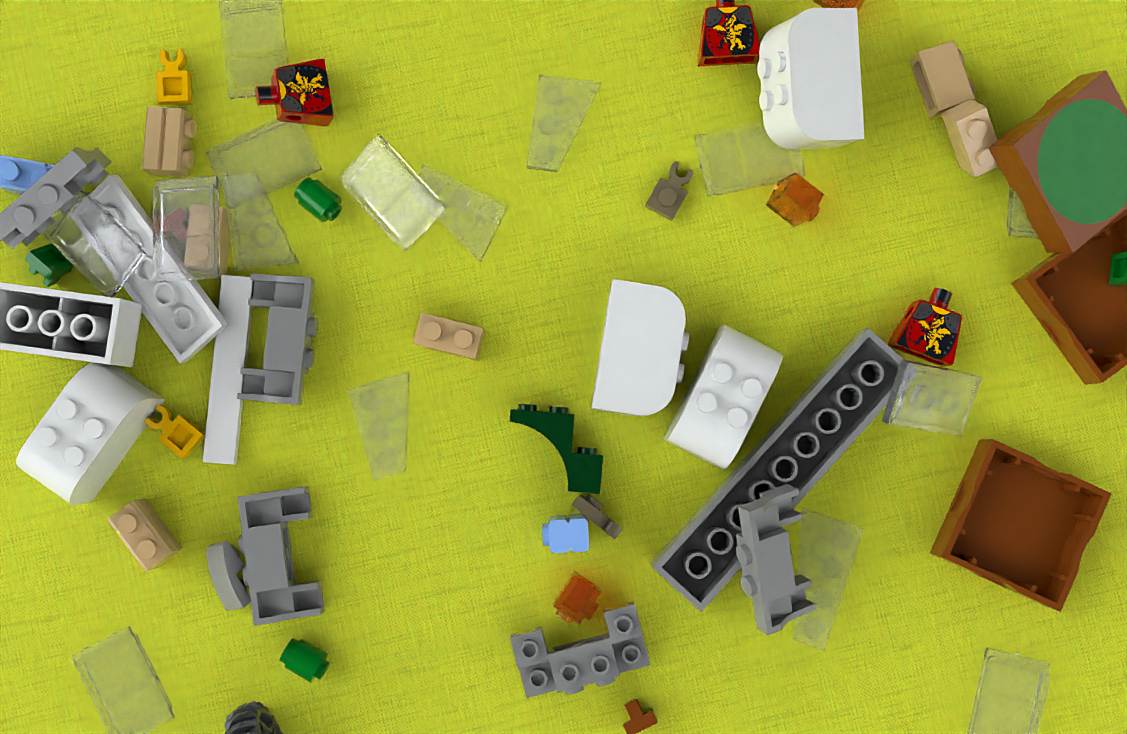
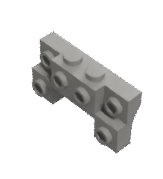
[0,147,111,249]
[237,273,318,405]
[736,484,816,635]
[238,486,325,626]
[510,601,650,698]

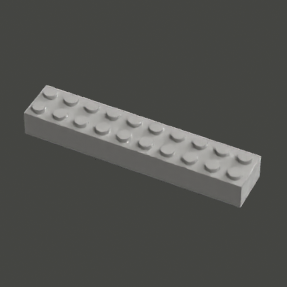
[650,328,916,612]

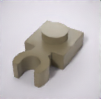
[645,161,693,221]
[572,494,622,539]

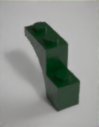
[510,404,603,494]

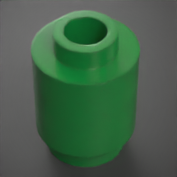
[294,177,342,222]
[279,638,330,683]

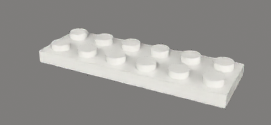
[70,175,229,363]

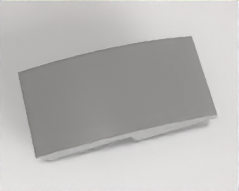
[206,541,251,611]

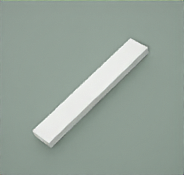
[203,275,254,465]

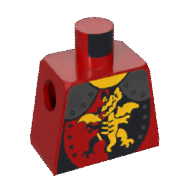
[698,0,760,67]
[255,59,334,126]
[888,288,962,367]

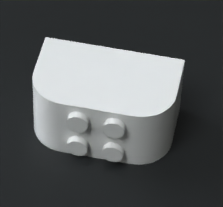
[757,8,864,150]
[591,279,689,417]
[0,282,143,367]
[663,324,783,469]
[16,362,165,505]

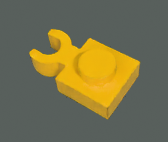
[156,49,192,106]
[145,405,205,459]

